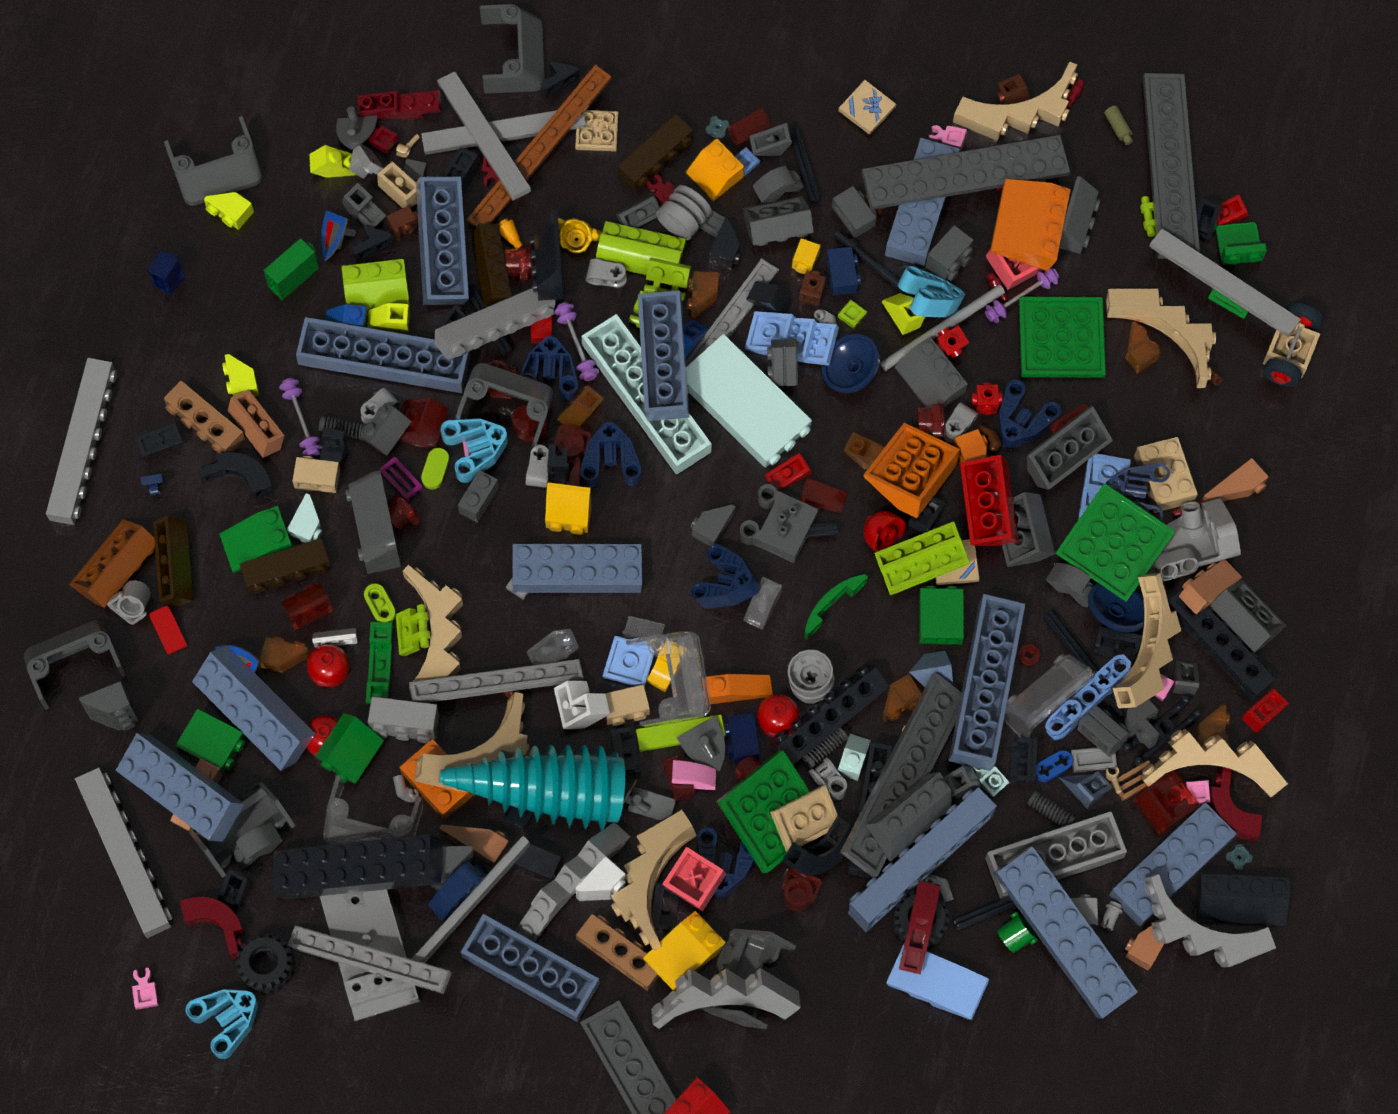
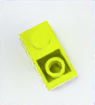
[310,145,356,178]
[204,192,254,230]
[882,293,925,335]
[367,303,410,333]
[222,354,259,397]

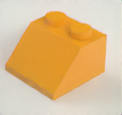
[686,139,744,201]

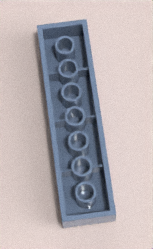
[296,317,471,393]
[948,594,1025,771]
[848,787,997,932]
[993,846,1137,1019]

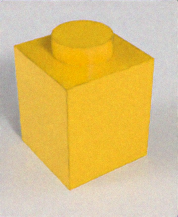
[792,238,821,274]

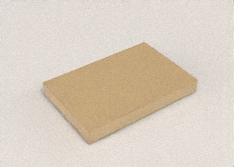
[770,785,838,852]

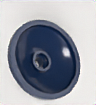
[822,334,880,393]
[1088,583,1144,632]

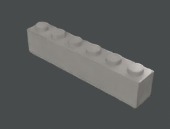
[434,288,555,360]

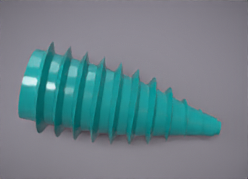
[439,745,625,831]

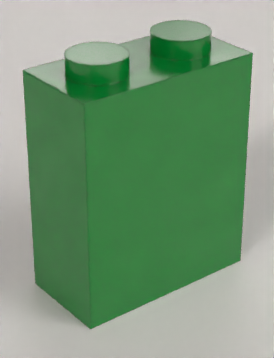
[263,238,319,300]
[919,586,964,645]
[175,709,246,775]
[315,713,384,784]

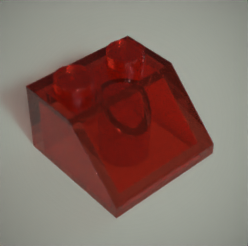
[399,397,449,447]
[281,583,333,630]
[1133,770,1200,835]

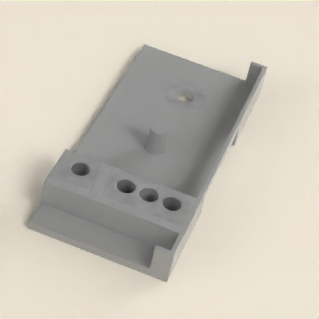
[320,889,420,1021]

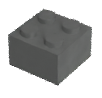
[925,225,973,282]

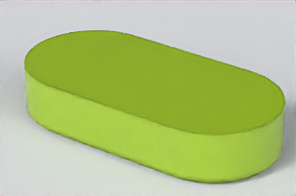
[421,448,449,489]

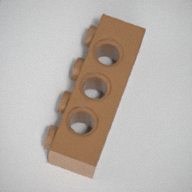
[164,381,245,454]
[576,914,659,991]

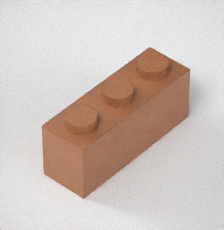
[227,389,285,458]
[1179,560,1242,614]

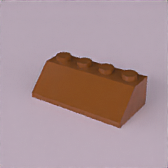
[69,519,155,608]

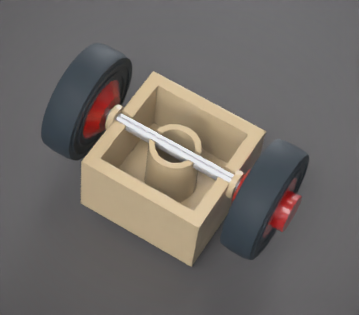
[1263,303,1323,387]

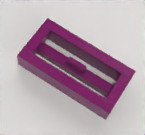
[379,457,423,502]

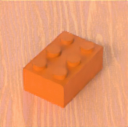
[399,739,473,821]

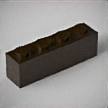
[617,114,693,191]
[471,224,512,309]
[153,516,193,607]
[239,538,331,594]

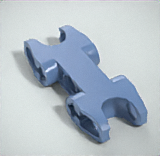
[1045,654,1132,741]

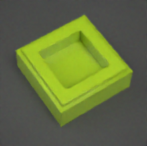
[838,300,867,329]

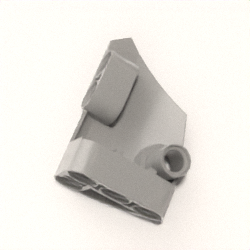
[1146,498,1241,582]

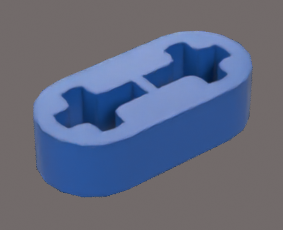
[1036,751,1073,782]

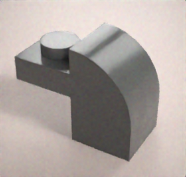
[753,166,804,203]
[342,183,386,228]
[1046,563,1094,607]
[1124,699,1159,749]
[230,823,283,870]

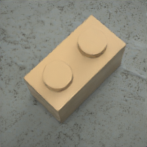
[377,162,417,209]
[292,456,340,493]
[606,685,650,726]

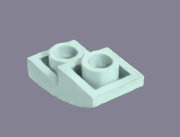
[962,765,1009,797]

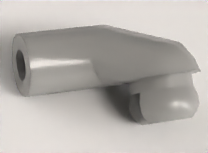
[814,309,838,335]
[393,775,419,802]
[925,875,954,902]

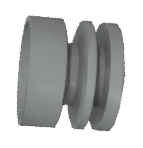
[656,185,711,240]
[788,650,835,704]

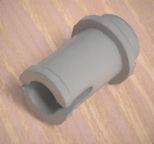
[1100,901,1123,931]

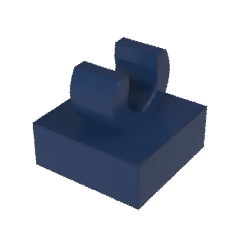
[140,474,165,495]

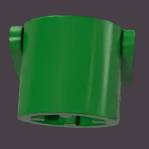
[997,911,1038,953]

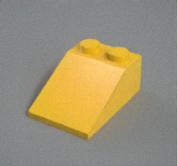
[545,483,592,535]
[643,911,726,991]

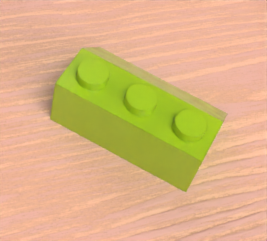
[342,259,410,312]

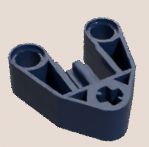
[520,336,579,401]
[997,380,1061,448]
[580,422,642,488]
[1106,463,1170,521]
[691,544,761,608]
[697,827,755,898]
[428,861,489,922]

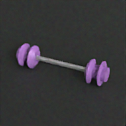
[985,268,1059,323]
[554,302,599,381]
[279,378,323,457]

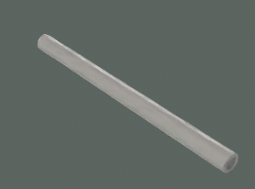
[880,284,1005,371]

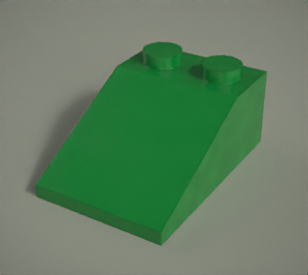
[219,506,292,573]

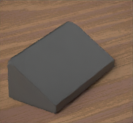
[616,195,660,228]
[628,787,676,821]

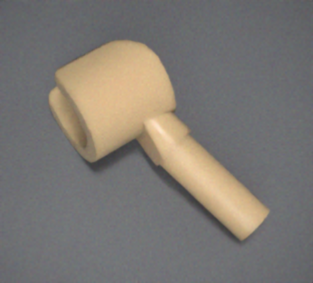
[396,134,420,158]
[1106,766,1122,794]

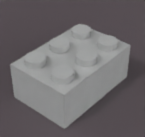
[368,697,440,743]

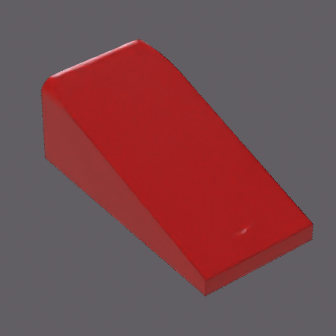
[1218,195,1249,226]
[531,315,552,344]
[764,453,813,491]
[149,605,187,655]
[1242,688,1289,733]

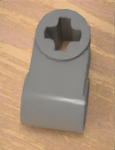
[586,259,627,288]
[361,388,400,425]
[943,402,979,444]
[526,445,549,488]
[809,758,847,801]

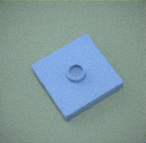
[603,636,656,688]

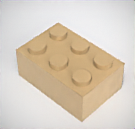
[1134,437,1198,513]

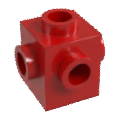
[935,325,969,358]
[972,382,1002,414]

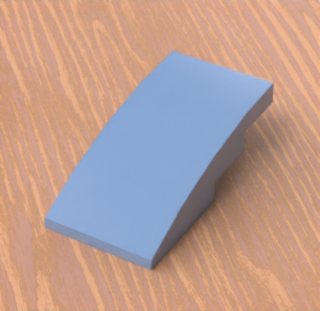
[745,311,839,365]
[1078,453,1131,520]
[886,944,989,1020]

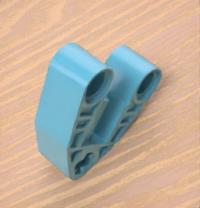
[898,266,965,317]
[441,419,508,483]
[186,990,258,1059]

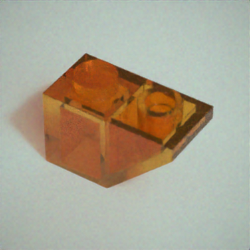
[687,271,719,318]
[1125,321,1160,373]
[557,385,604,433]
[844,432,885,470]
[259,637,310,673]
[882,674,921,722]
[1196,705,1230,747]

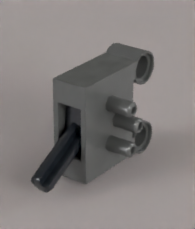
[739,484,839,563]

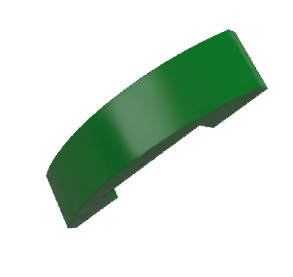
[804,574,868,640]
[366,622,392,704]

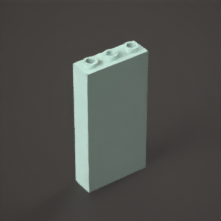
[686,334,812,468]

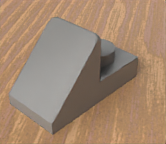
[349,144,384,178]

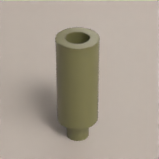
[1104,105,1133,145]

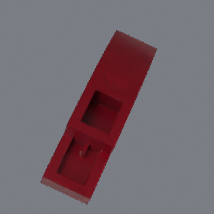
[358,90,441,119]
[899,880,940,975]

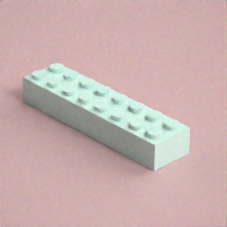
[582,314,711,475]

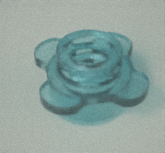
[706,116,729,138]
[1226,844,1252,870]

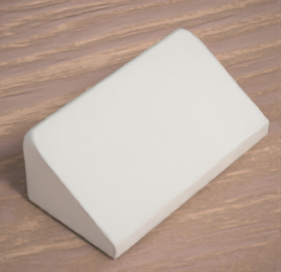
[312,628,358,648]

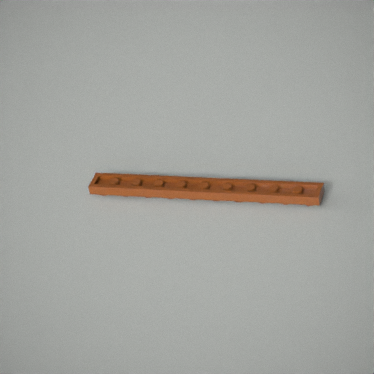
[467,65,611,228]

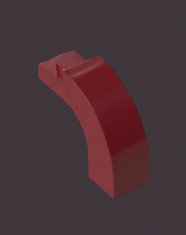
[1209,767,1262,841]
[180,897,245,959]

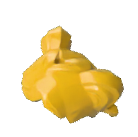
[558,218,602,253]

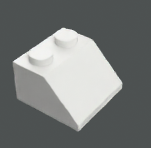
[575,856,626,901]

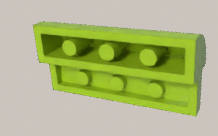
[596,221,686,275]
[875,522,970,595]

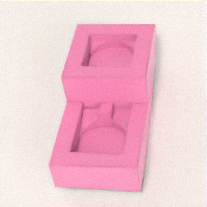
[672,760,716,790]

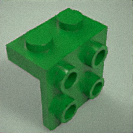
[1216,222,1267,265]

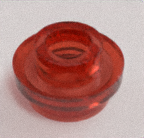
[1018,644,1040,665]

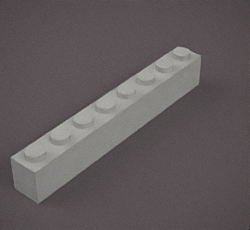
[46,358,117,525]
[75,768,172,938]

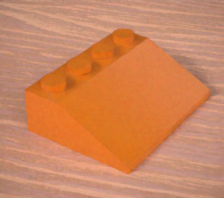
[990,179,1071,271]
[864,423,960,518]

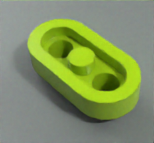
[364,584,396,622]

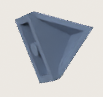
[909,651,953,687]
[1059,771,1112,809]

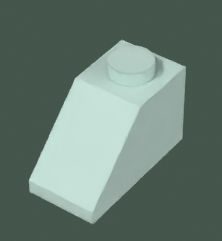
[287,493,322,544]
[838,734,871,781]

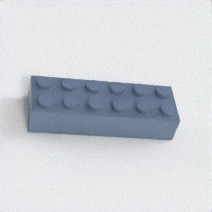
[885,138,960,267]
[416,177,469,305]
[638,290,689,421]
[512,544,642,593]
[192,645,315,771]
[116,733,244,842]
[1109,802,1236,927]
[461,914,600,1022]

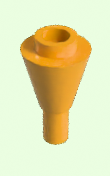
[498,219,527,255]

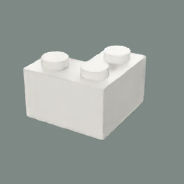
[554,681,610,729]

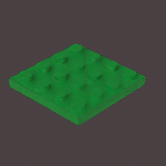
[1019,297,1106,378]
[1055,483,1176,602]
[717,750,810,873]

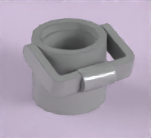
[107,580,151,624]

